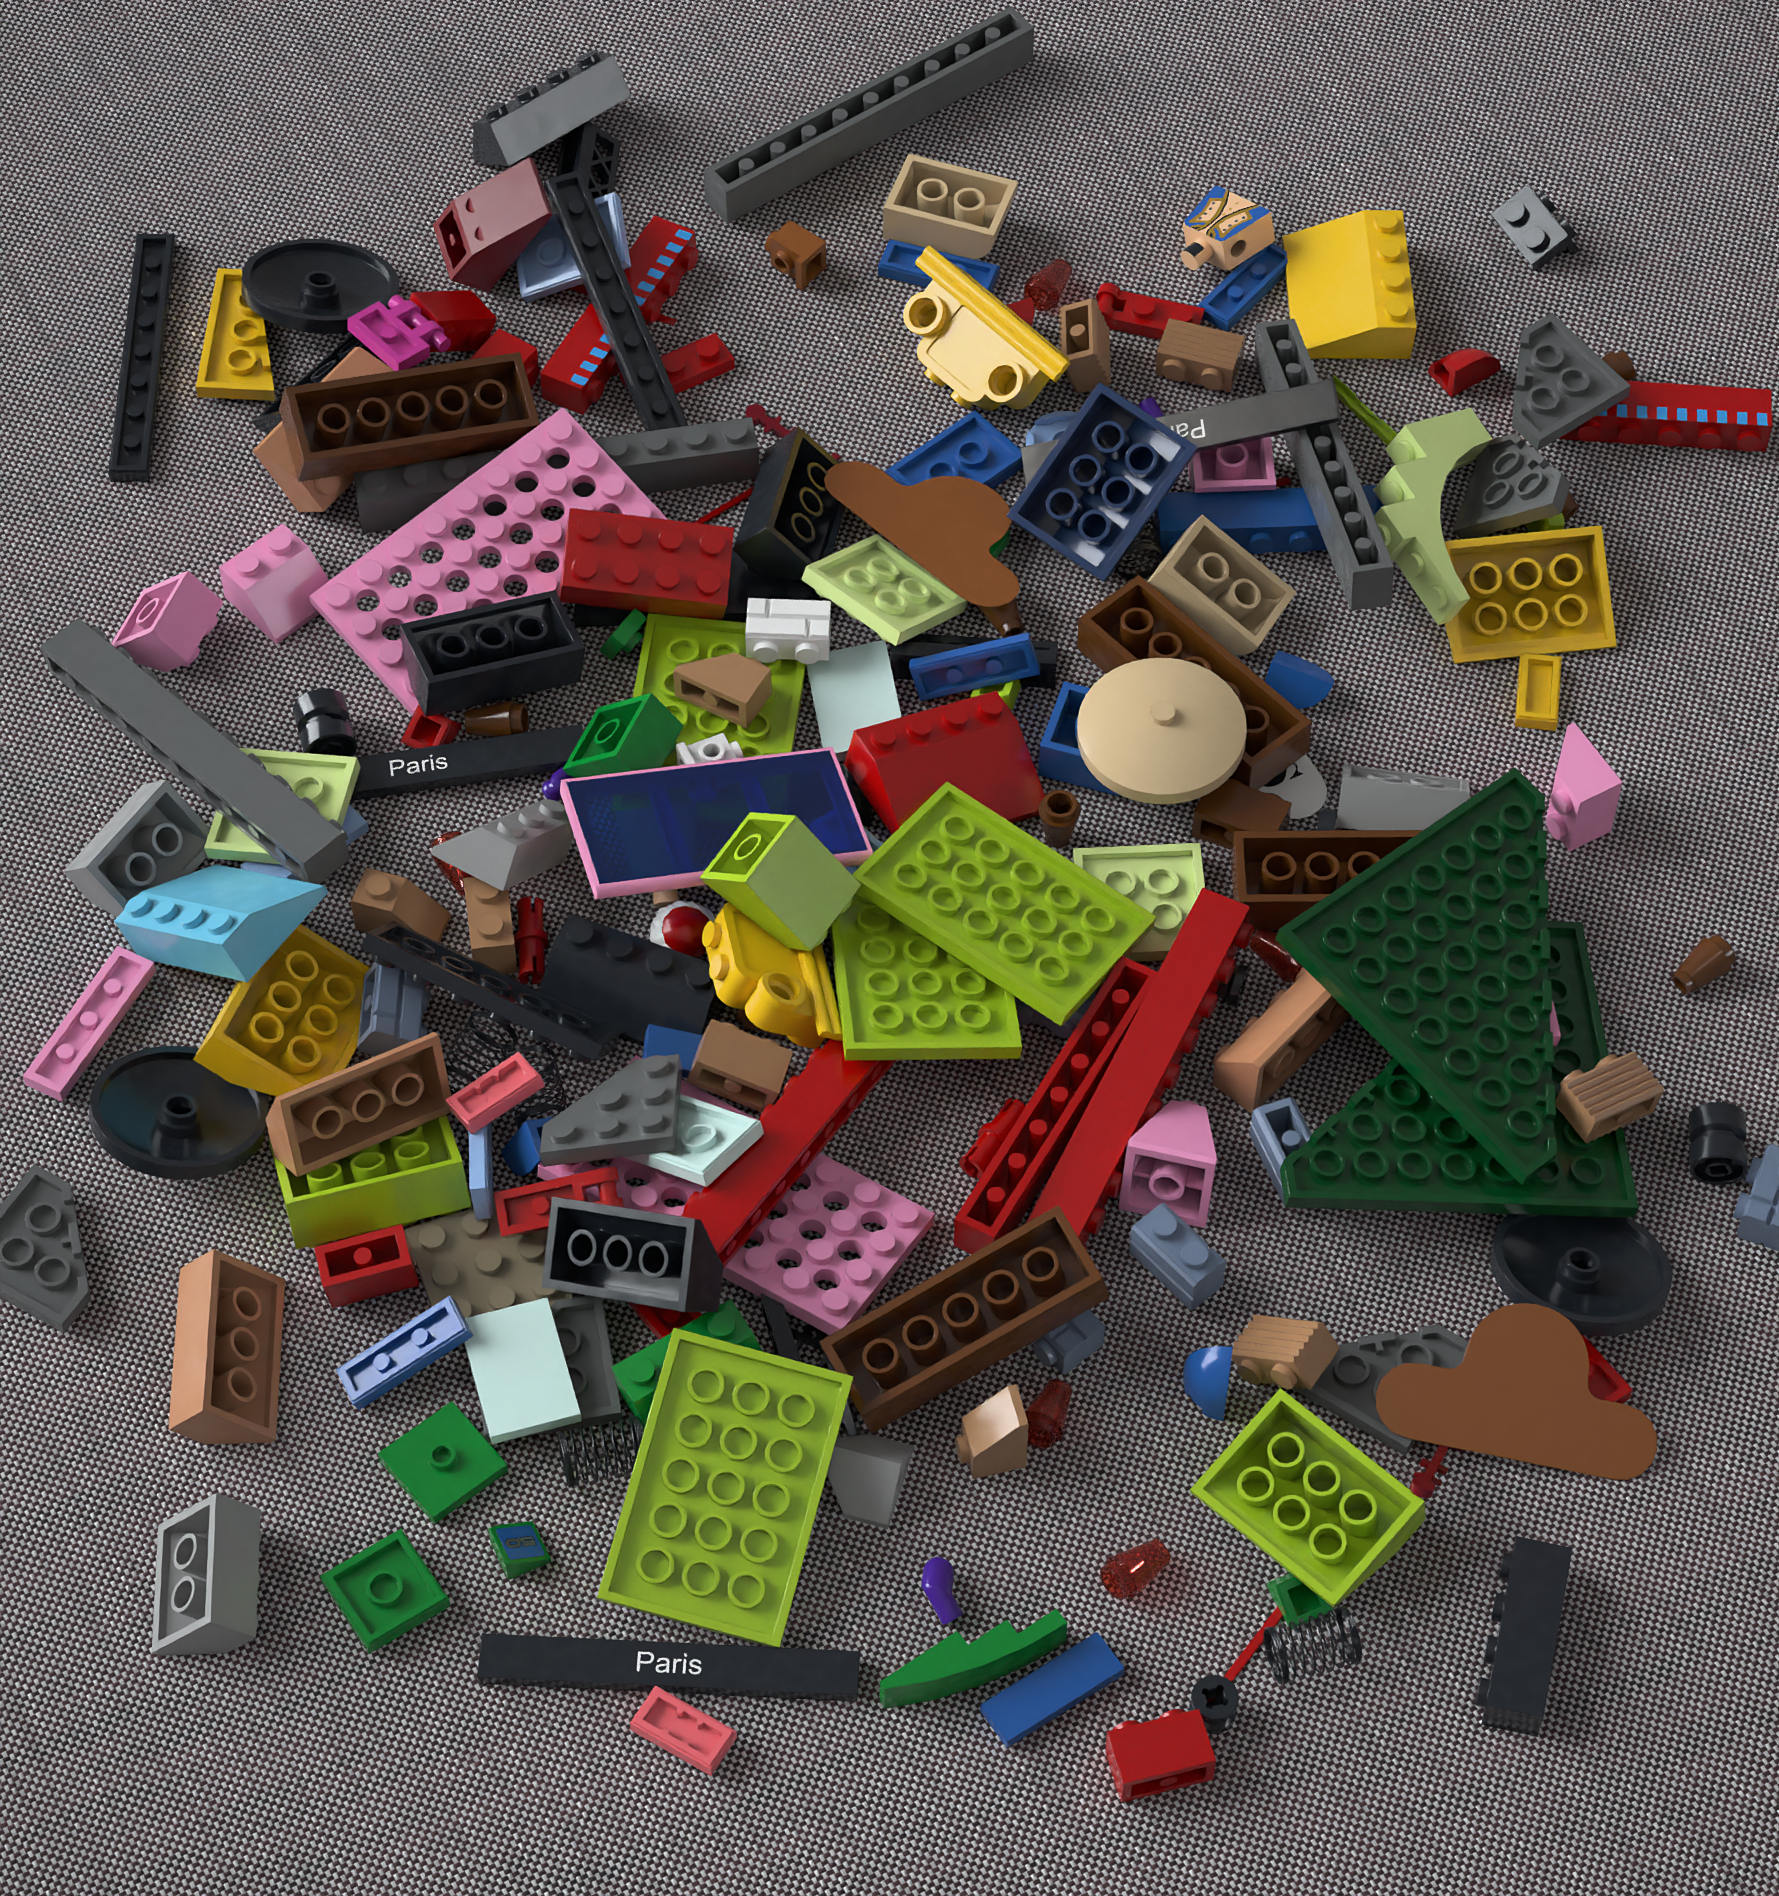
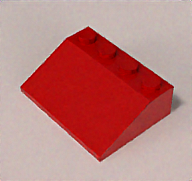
[844,690,1045,834]

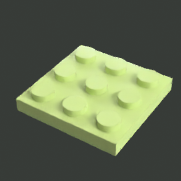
[801,534,968,646]
[204,748,361,865]
[1072,843,1205,962]

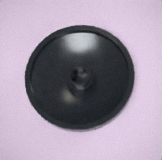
[241,239,399,334]
[89,1046,269,1180]
[1490,1214,1672,1336]

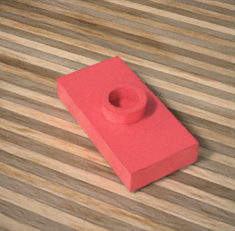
[445,1052,545,1134]
[630,1685,737,1776]

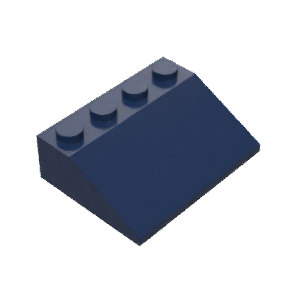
[1006,382,1199,583]

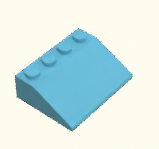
[114,864,328,982]

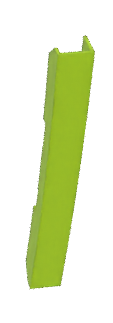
[1333,375,1397,446]

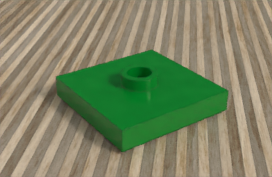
[378,1401,508,1525]
[320,1529,450,1654]

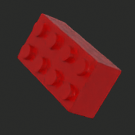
[559,508,734,620]

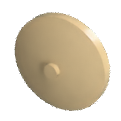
[1077,658,1247,804]

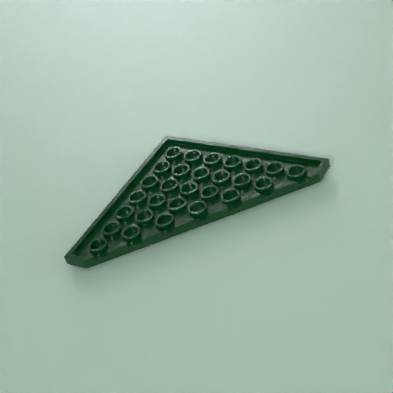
[1275,768,1557,1185]
[1280,921,1639,1218]

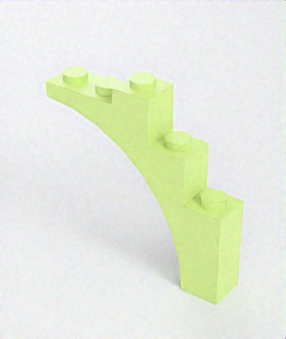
[1373,408,1492,625]

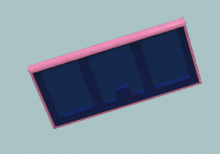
[560,747,873,899]

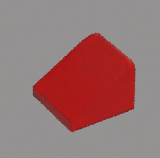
[401,704,462,749]

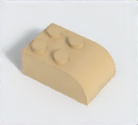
[883,153,1018,259]
[1147,515,1296,655]

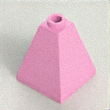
[1118,1100,1217,1228]

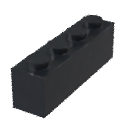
[1475,1536,1573,1737]

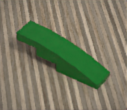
[880,1609,1068,1709]

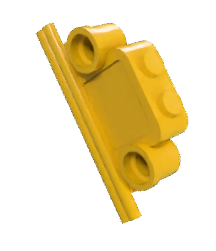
[903,245,1071,411]
[702,902,843,1049]

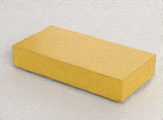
[1515,653,1562,731]

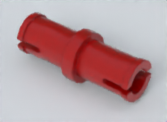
[514,896,548,984]
[959,1098,1026,1179]

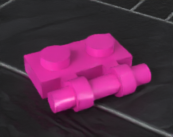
[348,295,451,371]

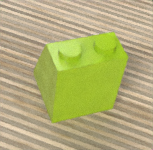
[700,812,861,951]

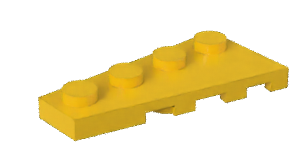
[196,268,276,401]

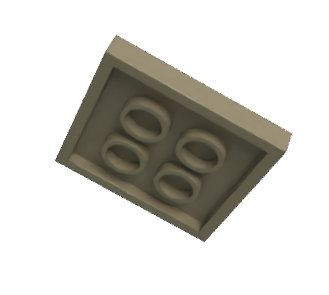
[405,1201,573,1318]

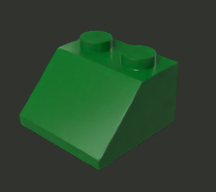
[562,693,684,778]

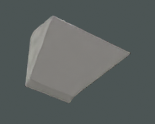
[827,1434,914,1529]

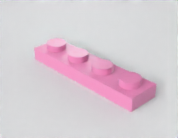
[23,946,156,1102]

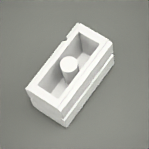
[745,598,831,664]

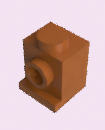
[765,220,826,290]

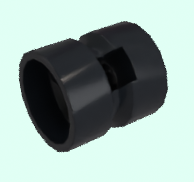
[293,688,358,757]
[1689,1102,1748,1185]

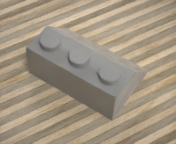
[1336,764,1470,830]
[63,780,210,917]
[431,799,573,891]
[152,1493,261,1656]

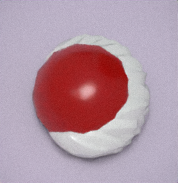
[650,901,715,958]

